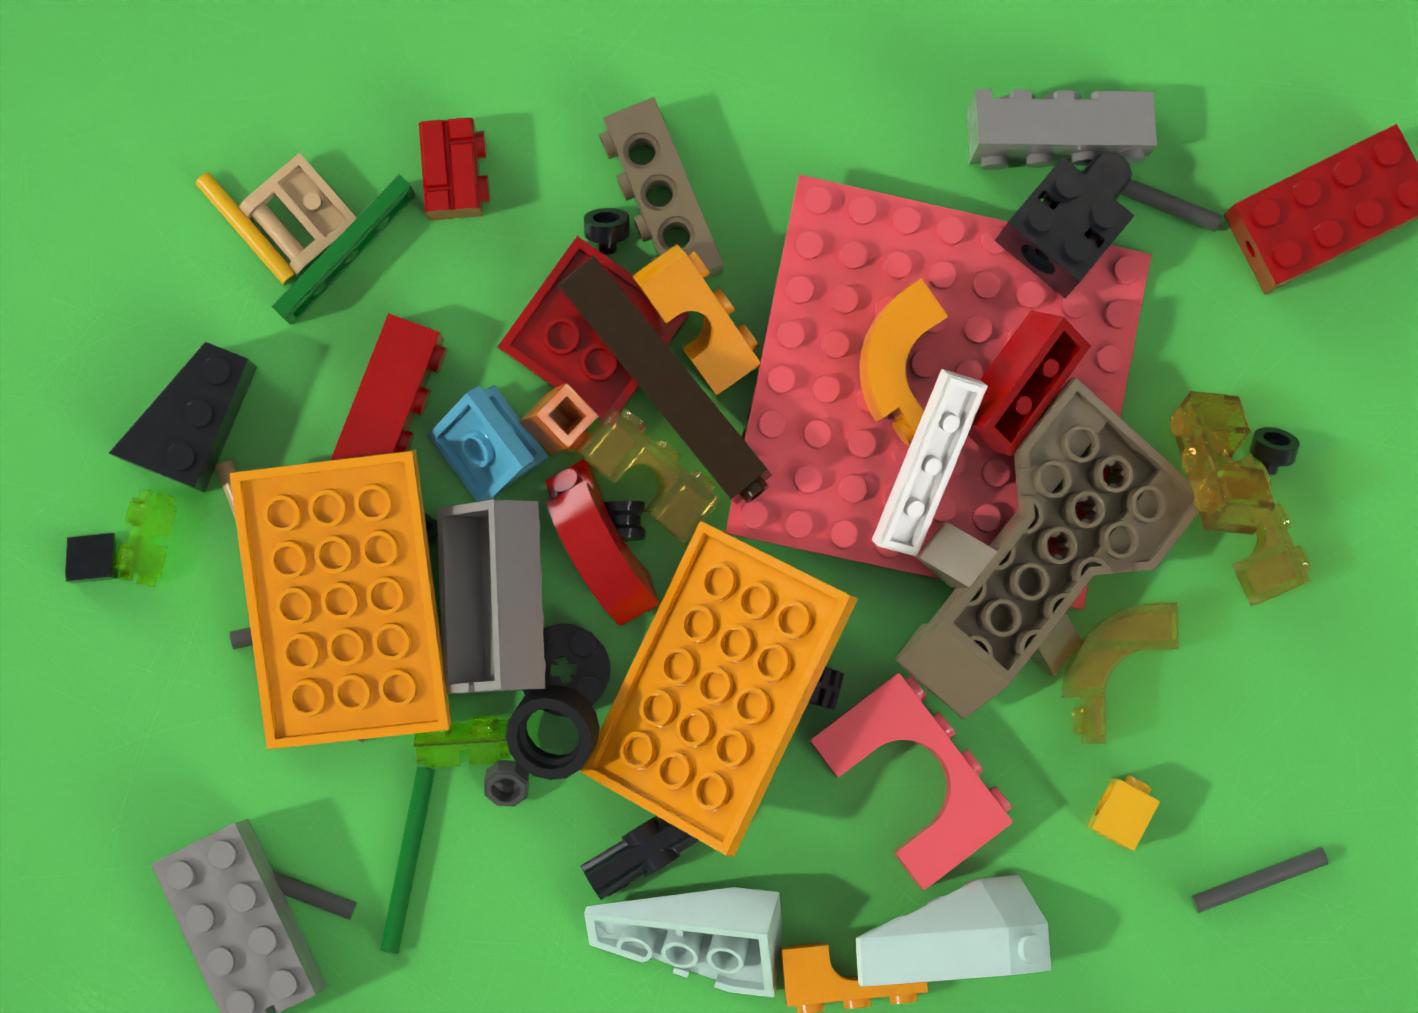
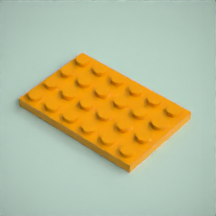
[229,450,452,749]
[580,521,858,857]

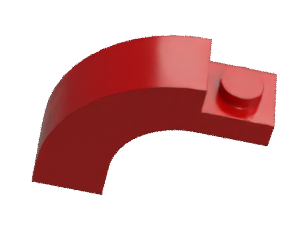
[545,459,660,626]

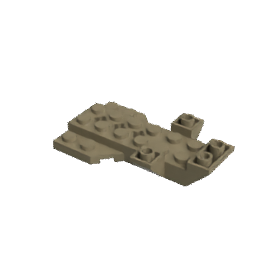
[894,378,1209,719]

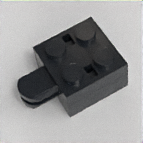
[994,151,1135,299]

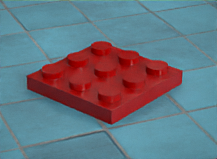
[497,236,689,427]

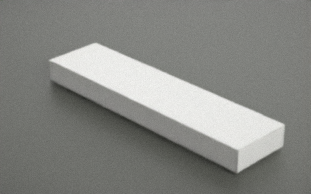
[872,369,988,557]

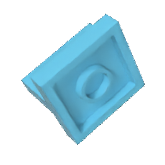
[427,384,549,502]

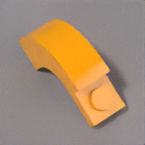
[859,278,948,446]

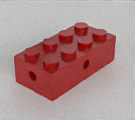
[1223,124,1418,295]

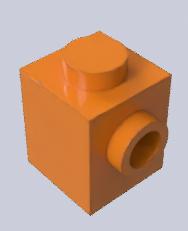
[519,383,598,455]

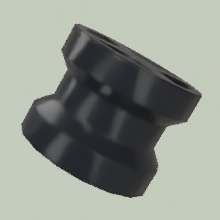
[604,501,646,541]

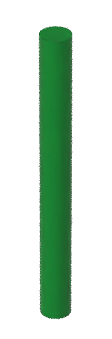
[380,766,435,954]

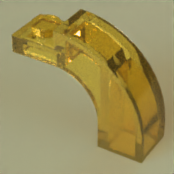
[1061,603,1179,744]

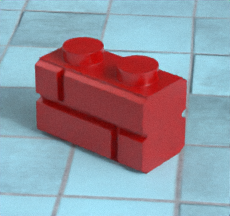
[419,117,490,220]

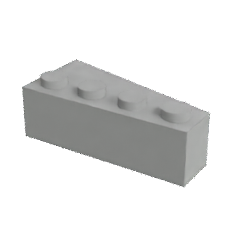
[966,89,1157,170]

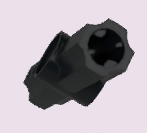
[581,816,699,900]

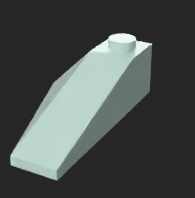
[855,875,1051,987]
[584,887,782,998]

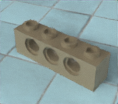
[599,97,724,280]

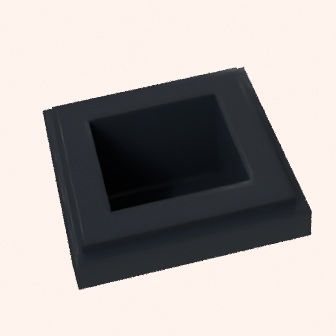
[65,533,118,584]

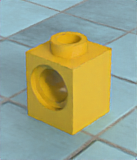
[1086,775,1160,851]

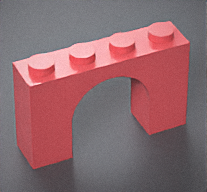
[808,673,1013,890]

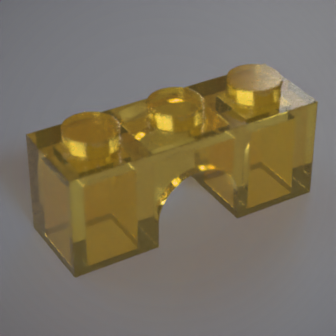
[1170,391,1276,535]
[574,409,721,543]
[1193,454,1311,606]

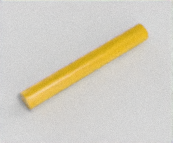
[195,172,297,286]

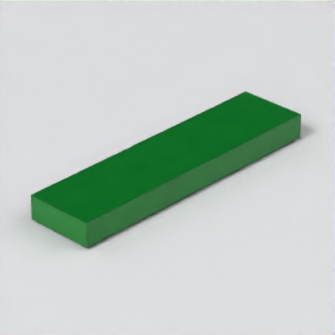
[272,174,415,325]

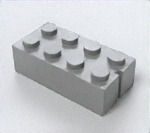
[437,499,546,694]
[151,819,327,1013]

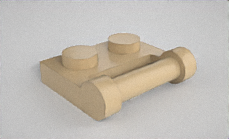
[239,152,357,276]

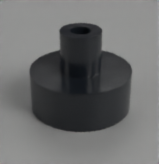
[584,208,630,254]
[1250,427,1300,475]

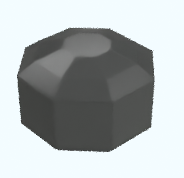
[484,760,529,806]

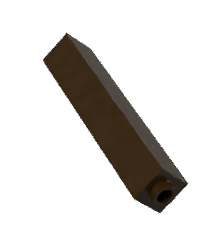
[558,255,772,504]

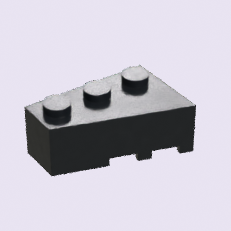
[109,342,257,493]

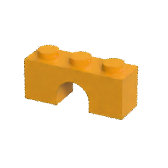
[632,244,761,396]
[780,942,928,1013]

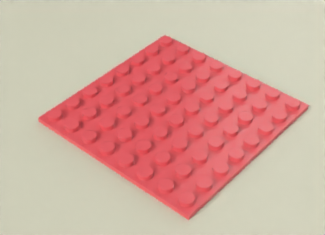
[725,174,1152,610]

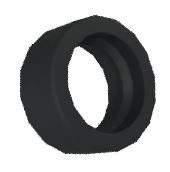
[506,685,600,780]

